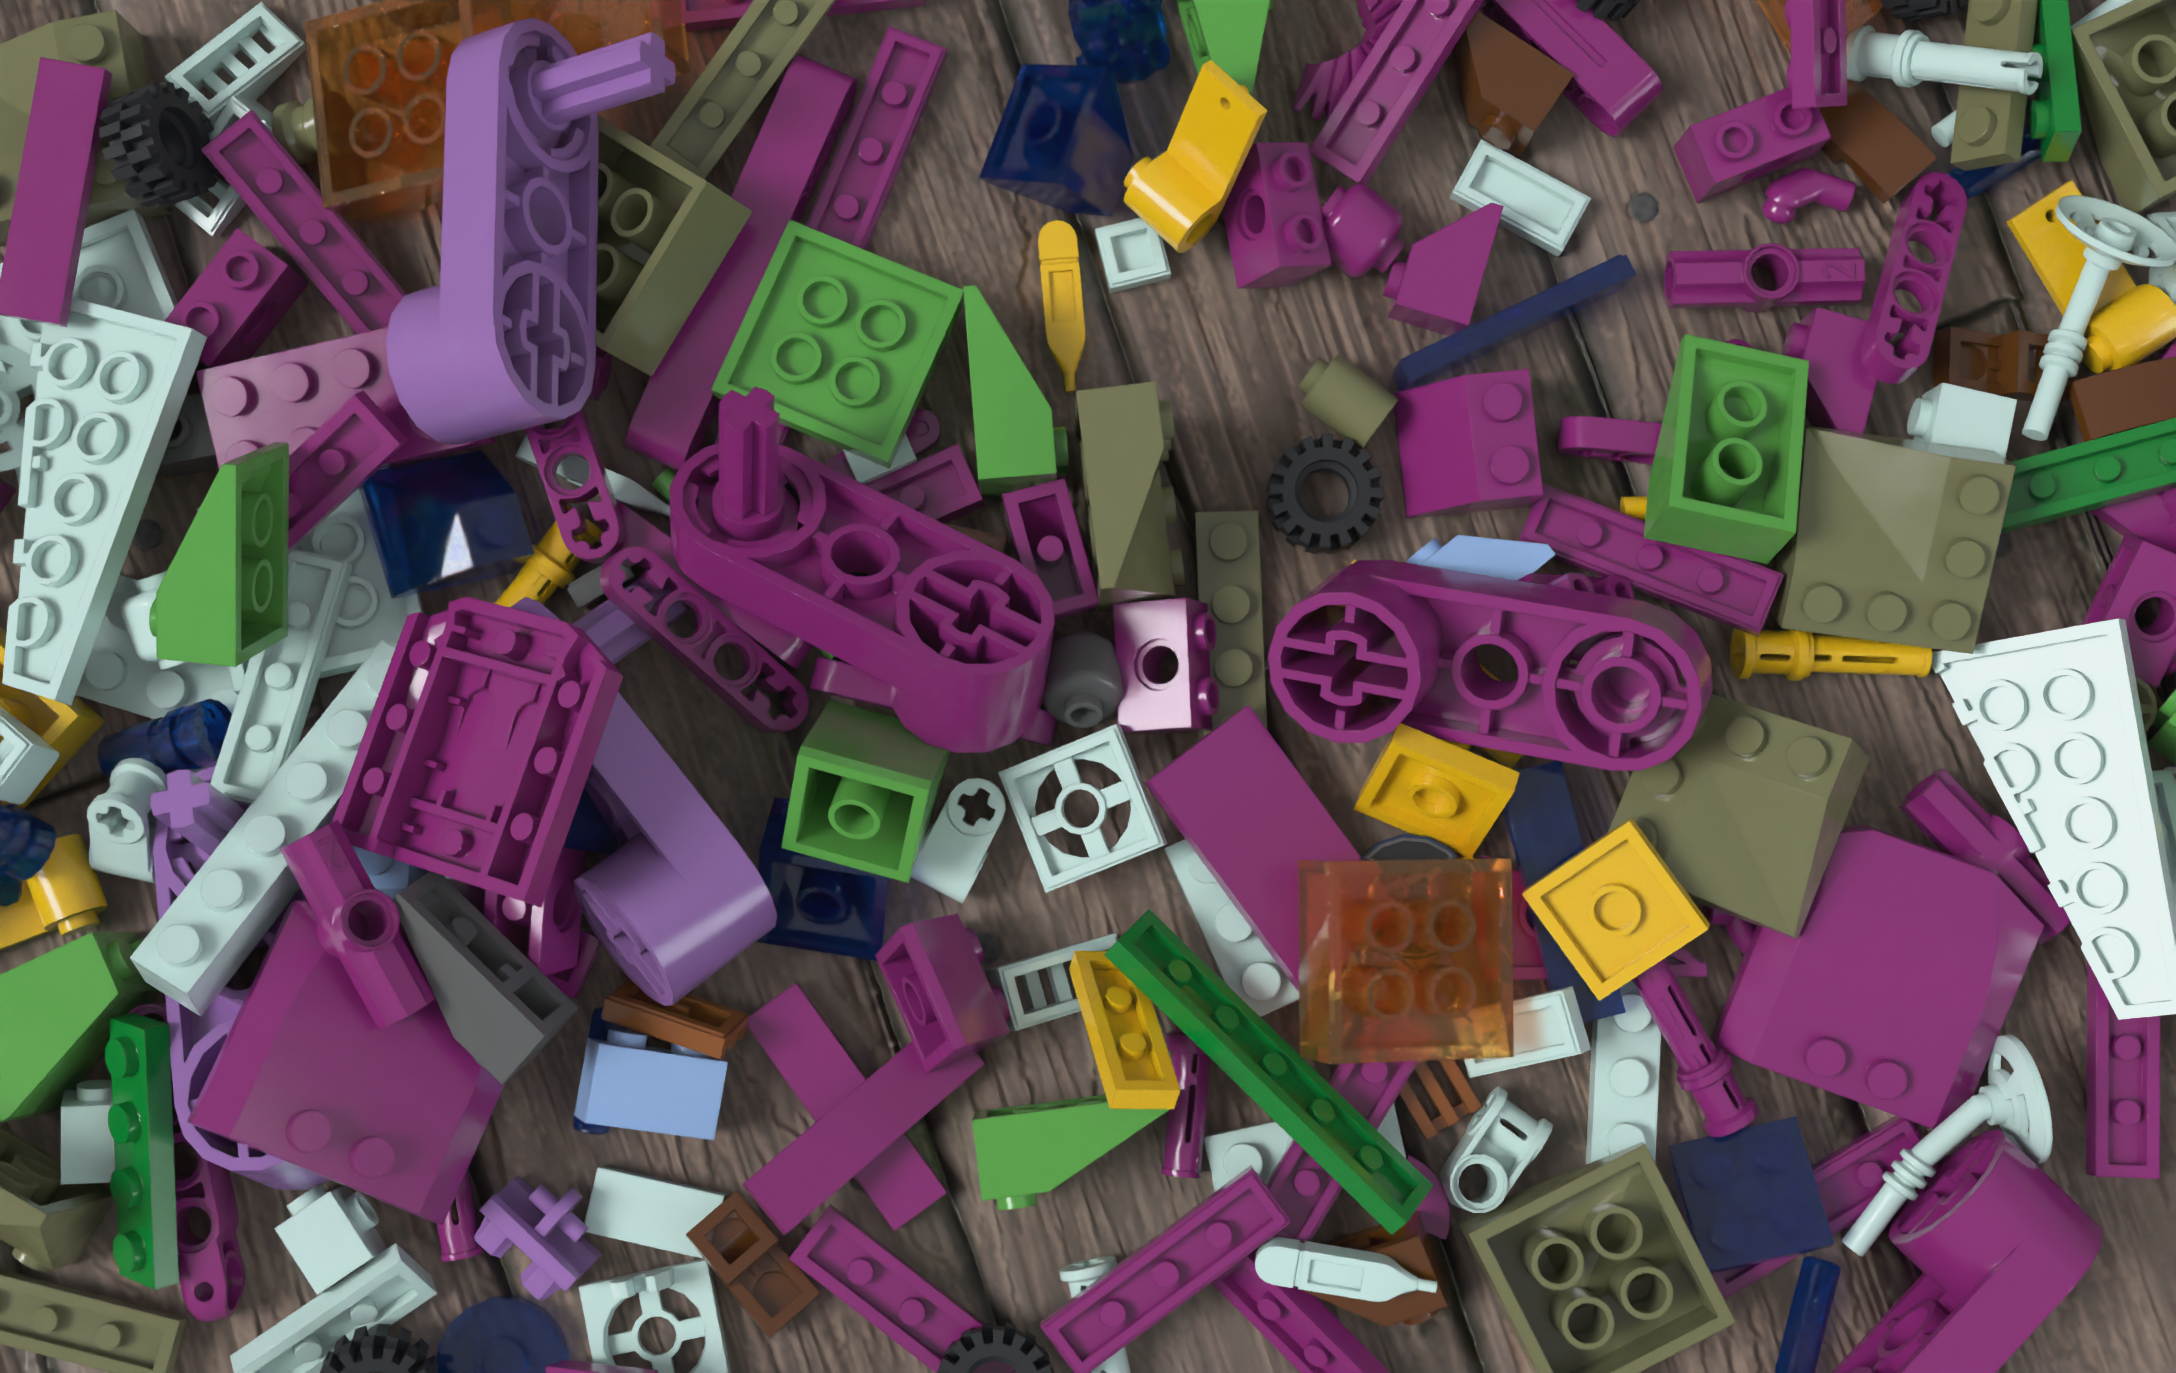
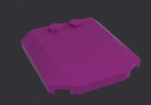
[332,597,623,908]
[1711,825,2044,1129]
[187,900,505,1225]

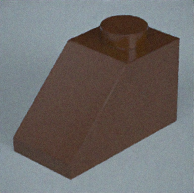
[1452,11,1574,156]
[1300,1211,1447,1327]

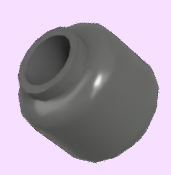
[1043,630,1124,728]

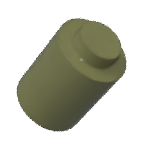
[1298,354,1399,450]

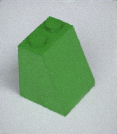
[781,700,950,883]
[0,932,161,1123]

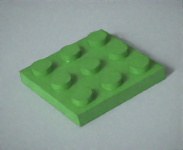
[711,219,964,469]

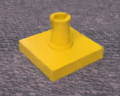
[1353,723,1520,859]
[1522,817,1710,1001]

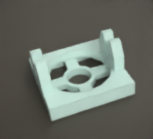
[998,724,1168,893]
[579,1259,732,1373]

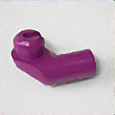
[1762,168,1856,224]

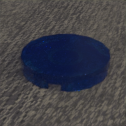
[436,1296,569,1373]

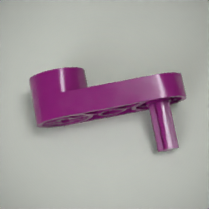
[670,387,1055,753]
[1268,560,1713,771]
[1831,1129,2103,1373]

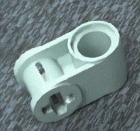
[87,758,168,884]
[911,778,1006,904]
[1439,1086,1553,1213]

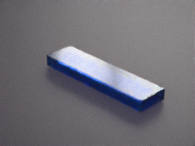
[1392,254,1636,392]
[1503,761,1626,1023]

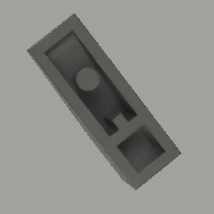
[392,871,578,1084]

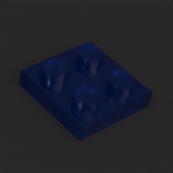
[1668,1116,1834,1274]

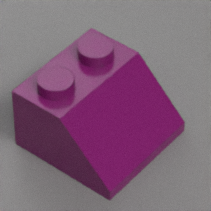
[1393,369,1543,519]
[875,913,1010,1073]

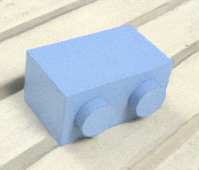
[574,1029,728,1140]

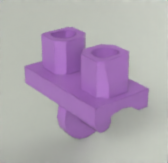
[474,1176,602,1301]

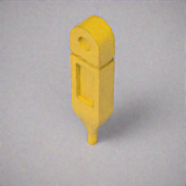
[1038,220,1085,393]

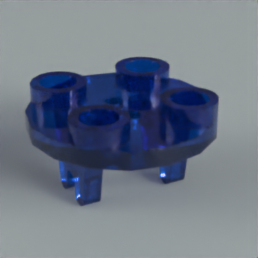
[1068,0,1170,85]

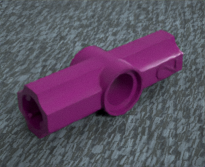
[1663,243,1866,313]
[1899,768,2071,945]
[280,820,435,1030]

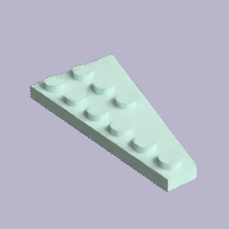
[2,298,207,706]
[1931,618,2176,1020]

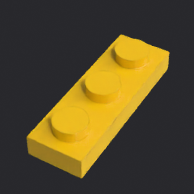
[1069,950,1180,1109]

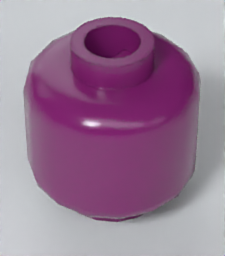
[1321,183,1406,278]

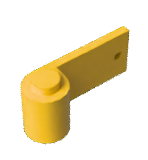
[1123,60,1268,253]
[2006,180,2176,374]
[0,834,108,951]

